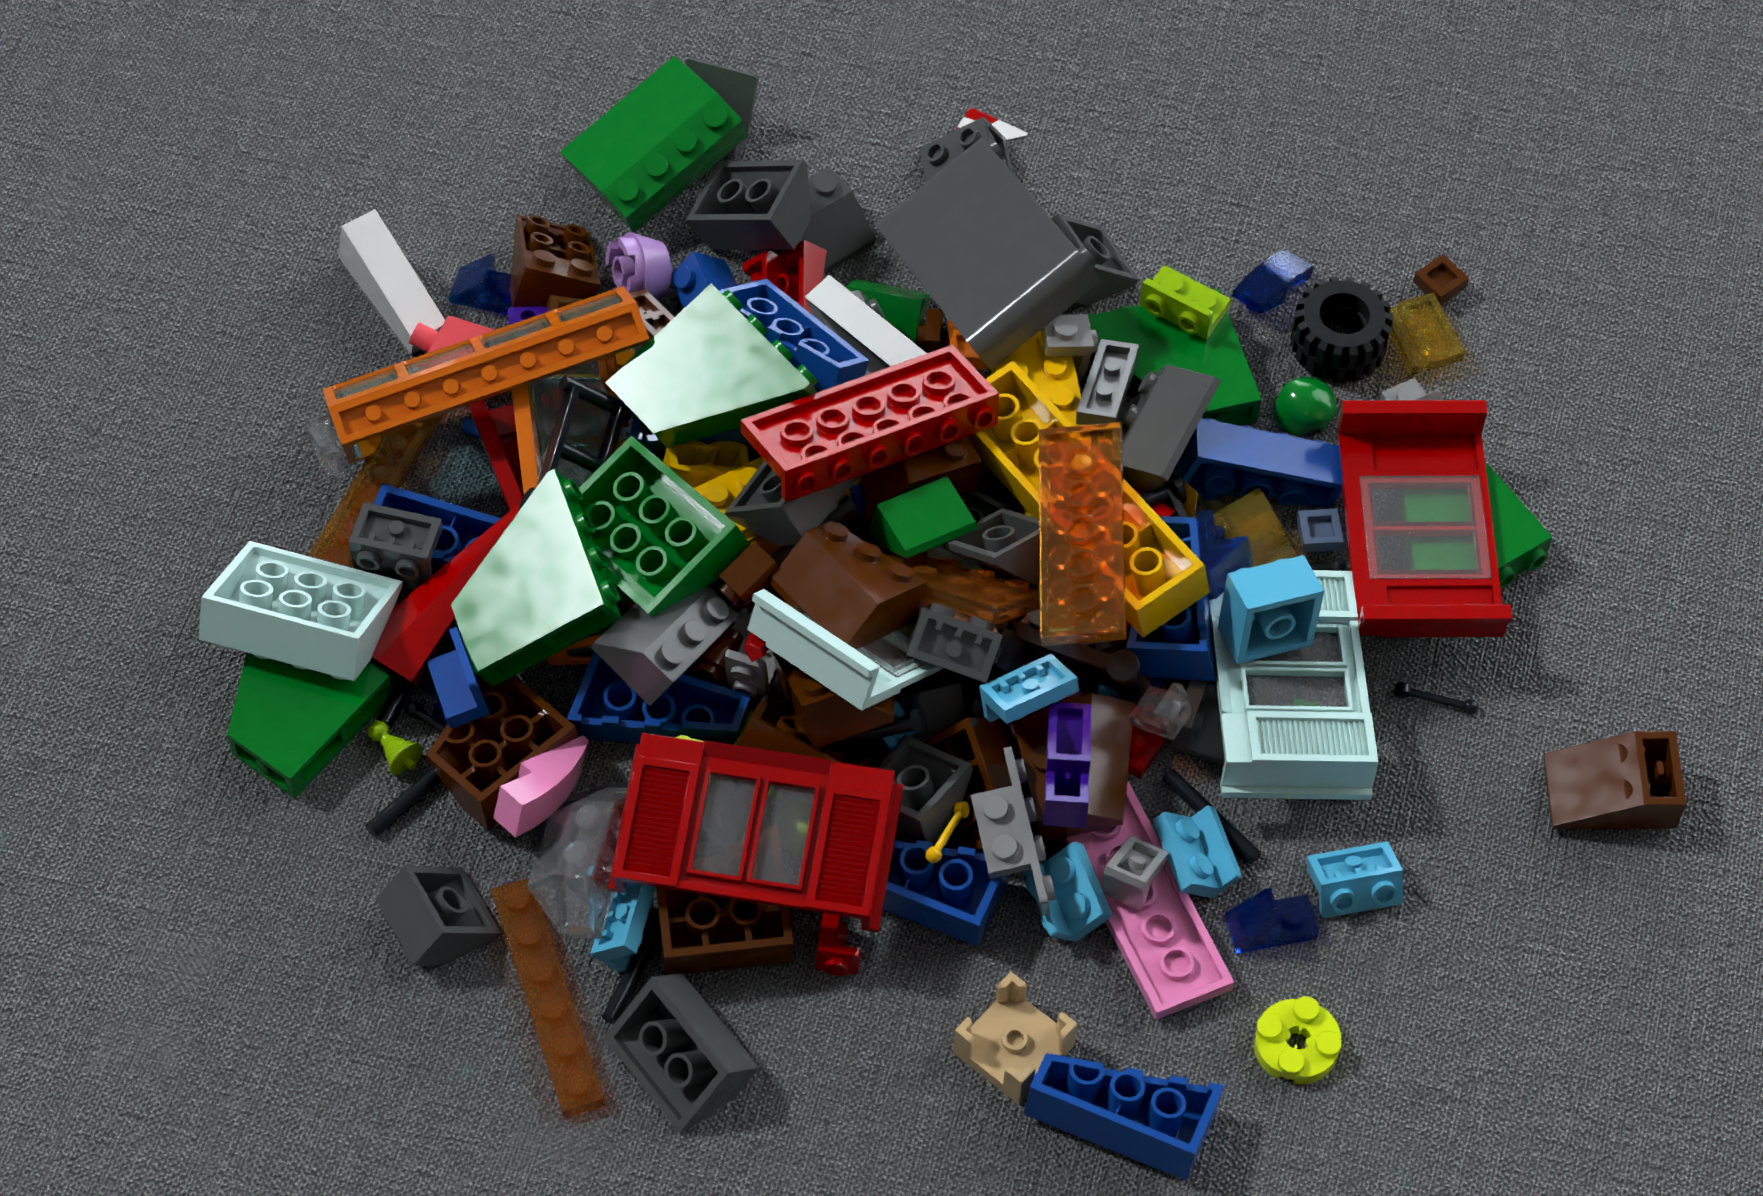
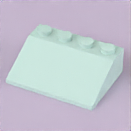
[199,541,403,681]

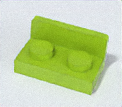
[1139,265,1231,340]

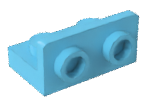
[979,653,1079,724]
[1153,806,1241,898]
[1307,841,1403,918]
[1024,842,1113,942]
[590,883,656,972]

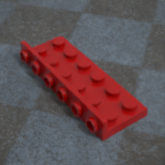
[741,344,999,502]

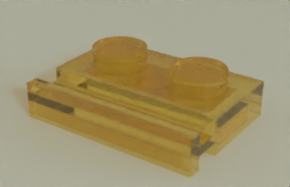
[1389,292,1465,376]

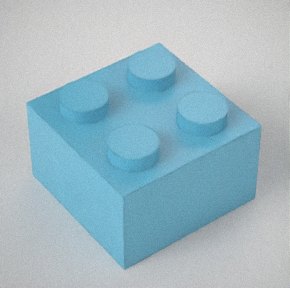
[1217,555,1324,664]

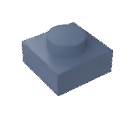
[1297,508,1344,553]

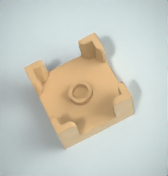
[953,972,1078,1105]

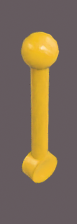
[925,801,970,863]

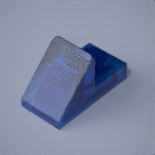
[449,254,512,315]
[1196,510,1253,600]
[1225,888,1319,954]

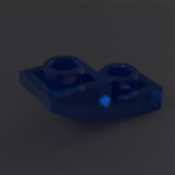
[1232,248,1314,314]

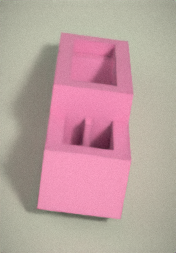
[493,736,589,838]

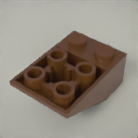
[510,215,601,312]
[1543,731,1686,829]

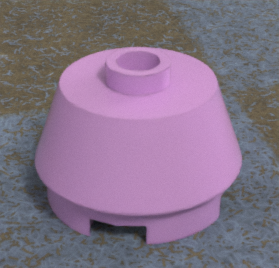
[605,232,673,300]

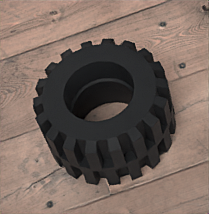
[1290,276,1393,383]

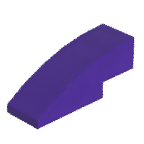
[1043,702,1092,828]

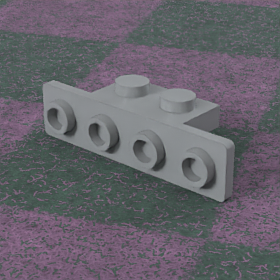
[971,746,1056,916]

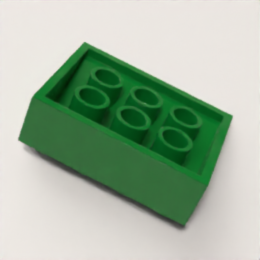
[560,55,748,233]
[579,436,749,617]

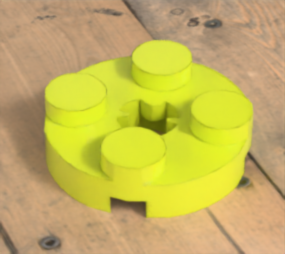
[1254,996,1342,1085]

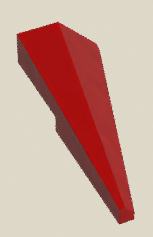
[743,240,827,315]
[371,506,519,686]

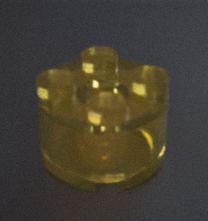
[1210,488,1297,569]

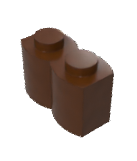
[717,541,779,615]

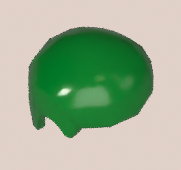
[1273,377,1337,437]

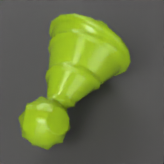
[368,720,423,776]

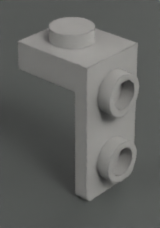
[1040,314,1098,387]
[724,636,777,698]

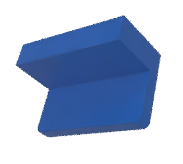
[427,627,490,728]

